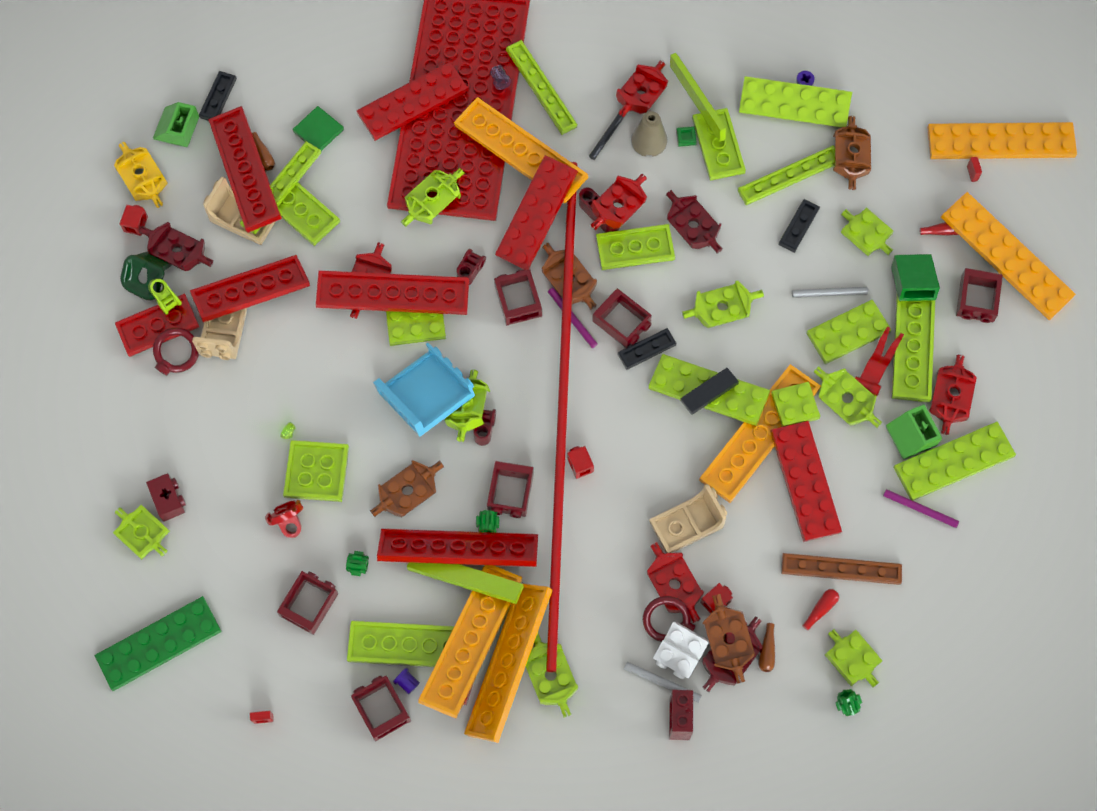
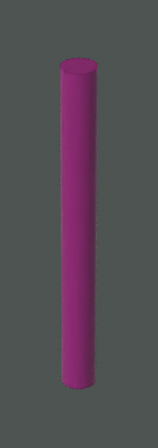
[548,288,598,348]
[883,489,959,528]

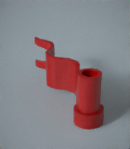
[855,326,904,396]

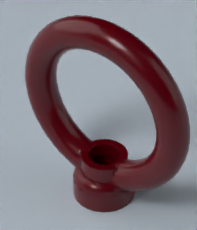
[153,328,199,376]
[642,596,695,642]

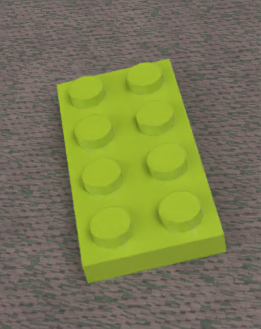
[692,108,746,181]
[278,183,340,246]
[596,224,675,270]
[806,299,891,364]

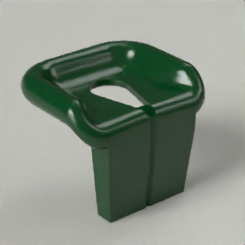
[120,251,172,301]

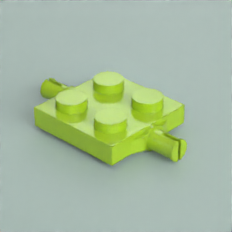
[841,207,894,256]
[113,505,170,560]
[825,629,882,688]

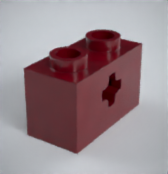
[146,473,186,522]

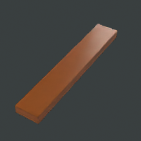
[781,553,902,585]

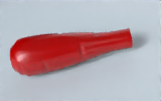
[920,222,958,235]
[802,589,839,630]

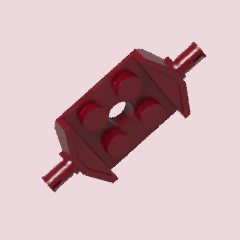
[139,222,214,271]
[702,616,763,692]

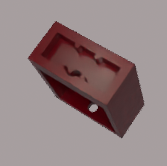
[956,268,1003,323]
[494,269,542,326]
[592,288,652,348]
[487,461,534,518]
[277,571,338,635]
[351,675,411,742]
[669,690,693,740]

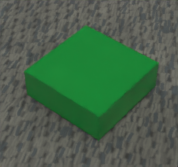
[676,126,697,147]

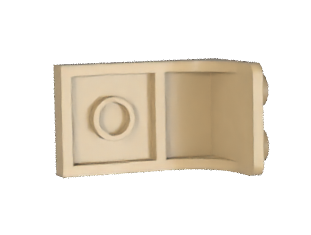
[203,177,275,245]
[192,308,247,360]
[649,484,727,553]

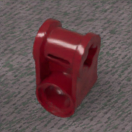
[456,249,486,285]
[473,409,496,446]

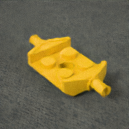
[114,142,167,208]

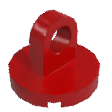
[265,500,303,538]

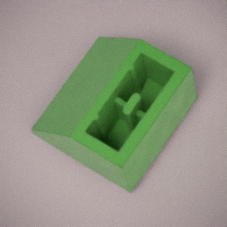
[153,102,199,148]
[886,404,942,460]

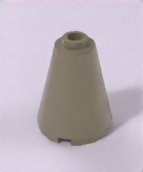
[631,111,667,157]

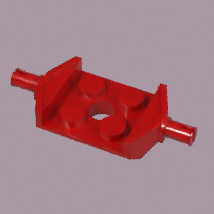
[616,60,668,117]
[591,174,647,230]
[350,242,392,319]
[929,355,977,435]
[647,542,704,623]

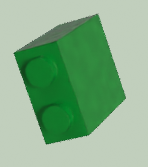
[891,254,940,301]

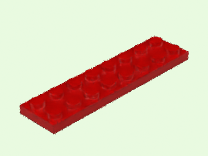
[208,106,282,233]
[316,270,469,315]
[377,529,538,567]

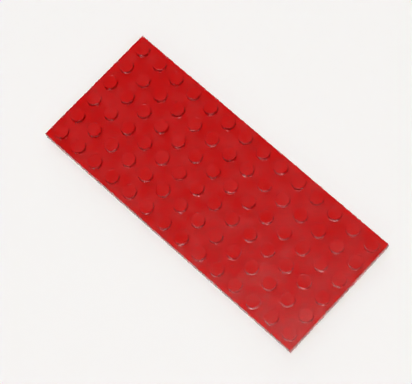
[387,0,530,221]

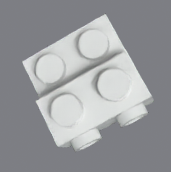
[653,621,709,679]

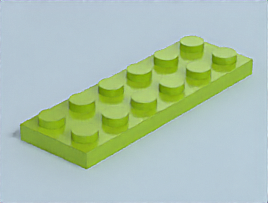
[739,76,852,127]
[892,295,935,402]
[649,354,770,426]
[893,421,1016,500]
[347,621,454,667]

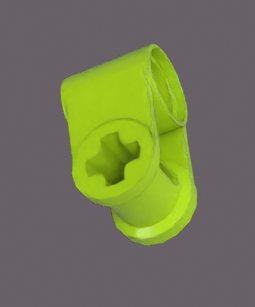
[148,279,182,315]

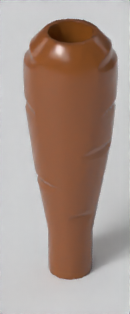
[252,132,275,171]
[758,623,775,672]

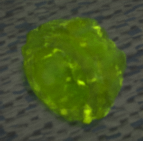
[280,422,296,439]

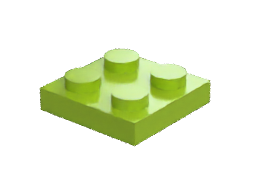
[771,382,821,427]

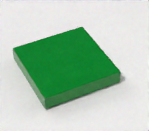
[293,106,344,151]

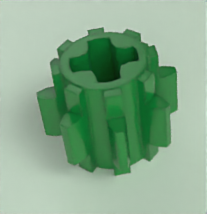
[476,510,500,533]
[346,551,369,576]
[835,689,862,716]

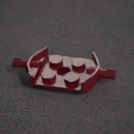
[666,190,723,254]

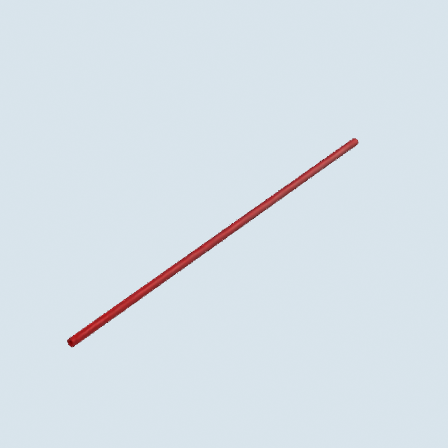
[546,162,578,672]

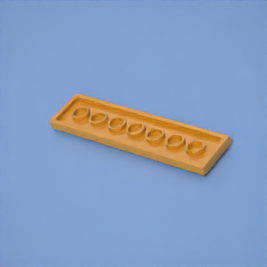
[454,97,589,204]
[927,122,1077,159]
[941,192,1076,320]
[699,364,821,503]
[418,565,522,719]
[464,583,552,743]

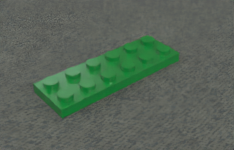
[94,596,222,691]

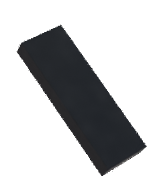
[199,71,237,121]
[778,199,820,253]
[618,328,677,370]
[680,368,739,415]

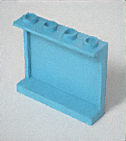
[373,342,475,437]

